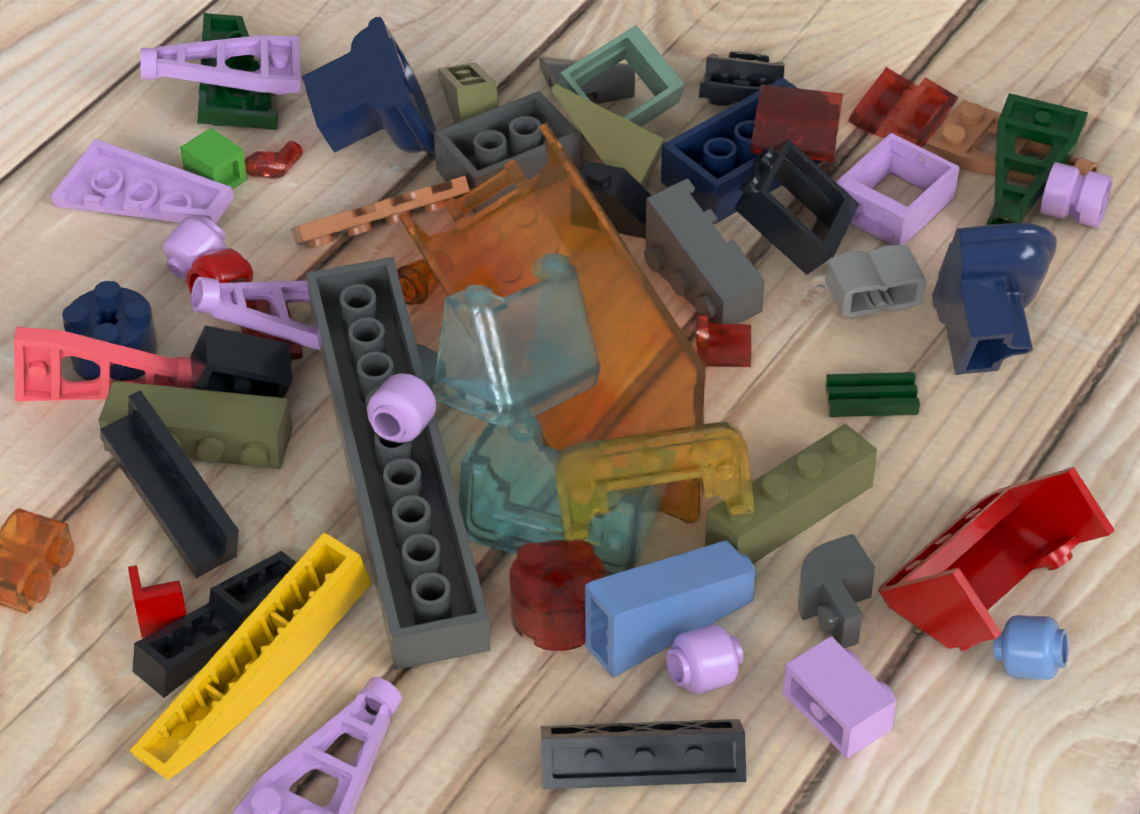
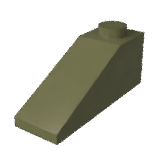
[438,62,499,124]
[551,83,666,187]

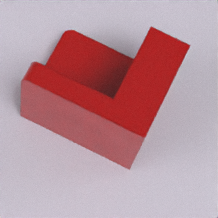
[128,565,187,638]

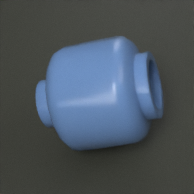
[993,615,1069,680]

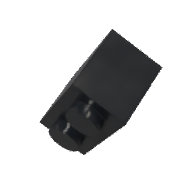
[191,325,293,398]

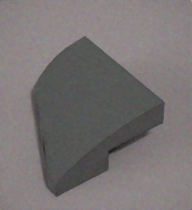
[539,57,635,104]

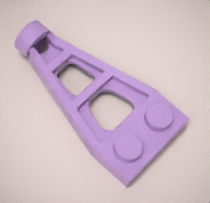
[141,35,301,95]
[191,277,320,350]
[232,677,402,814]

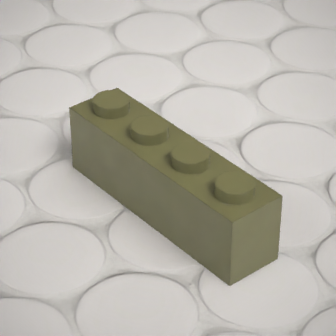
[99,381,292,469]
[705,423,877,564]

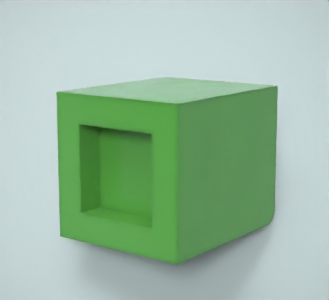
[180,129,247,190]

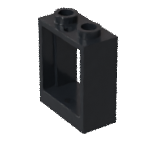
[734,138,859,275]

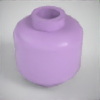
[163,216,226,279]
[367,373,436,443]
[666,624,743,694]

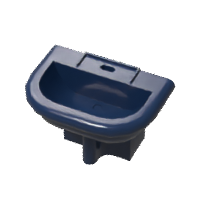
[302,17,437,155]
[932,223,1057,375]

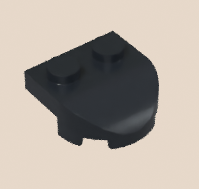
[699,51,785,106]

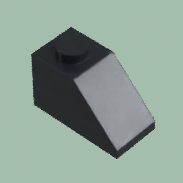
[573,161,652,239]

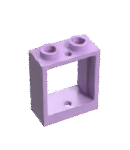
[836,133,960,245]

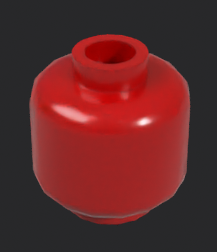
[187,248,253,294]

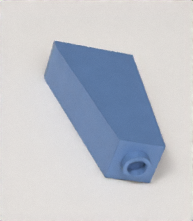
[585,540,756,678]

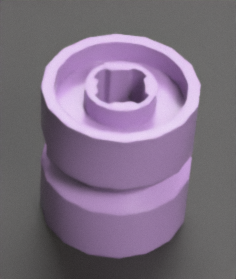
[1041,162,1113,228]

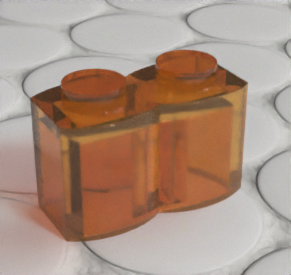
[0,508,75,614]

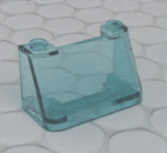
[433,253,600,426]
[459,404,676,578]

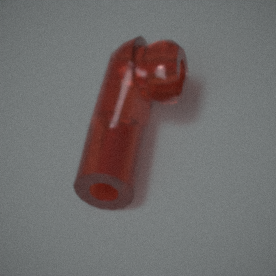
[245,141,303,179]

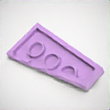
[51,139,235,224]

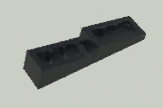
[132,551,297,698]

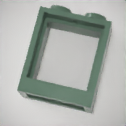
[558,25,685,127]

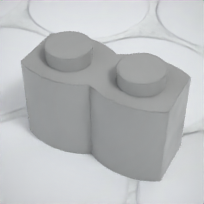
[825,245,926,318]

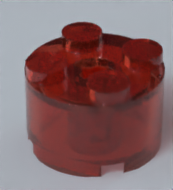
[509,539,606,651]

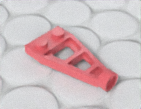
[14,327,192,401]

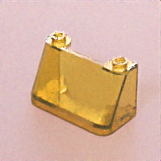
[553,422,755,541]

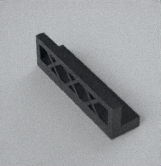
[100,390,239,578]
[541,719,746,789]

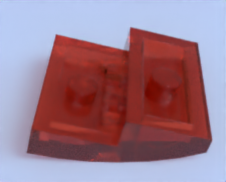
[848,67,959,147]
[751,85,843,162]

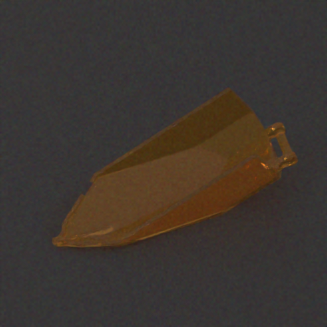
[398,122,706,524]

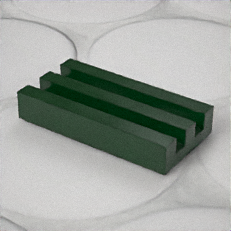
[825,372,920,417]

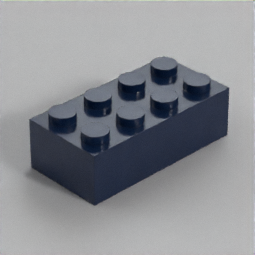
[661,78,839,224]

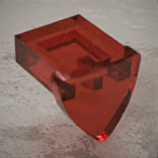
[695,315,751,368]

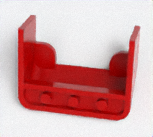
[878,467,1115,651]

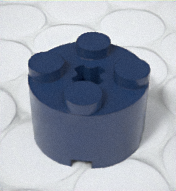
[62,281,157,381]

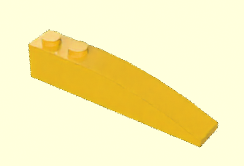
[129,532,372,781]

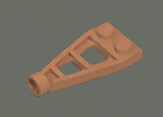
[925,100,1098,183]

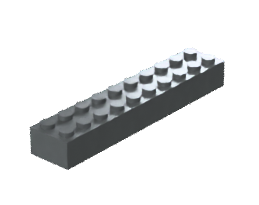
[306,257,491,670]

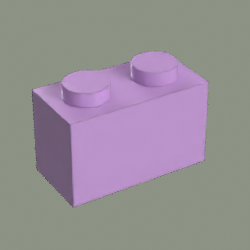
[783,636,897,759]

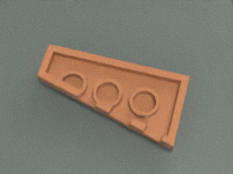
[291,176,470,249]

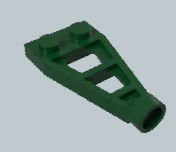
[987,93,1088,225]

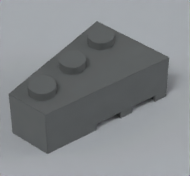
[644,178,764,333]

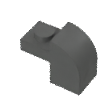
[798,534,875,649]

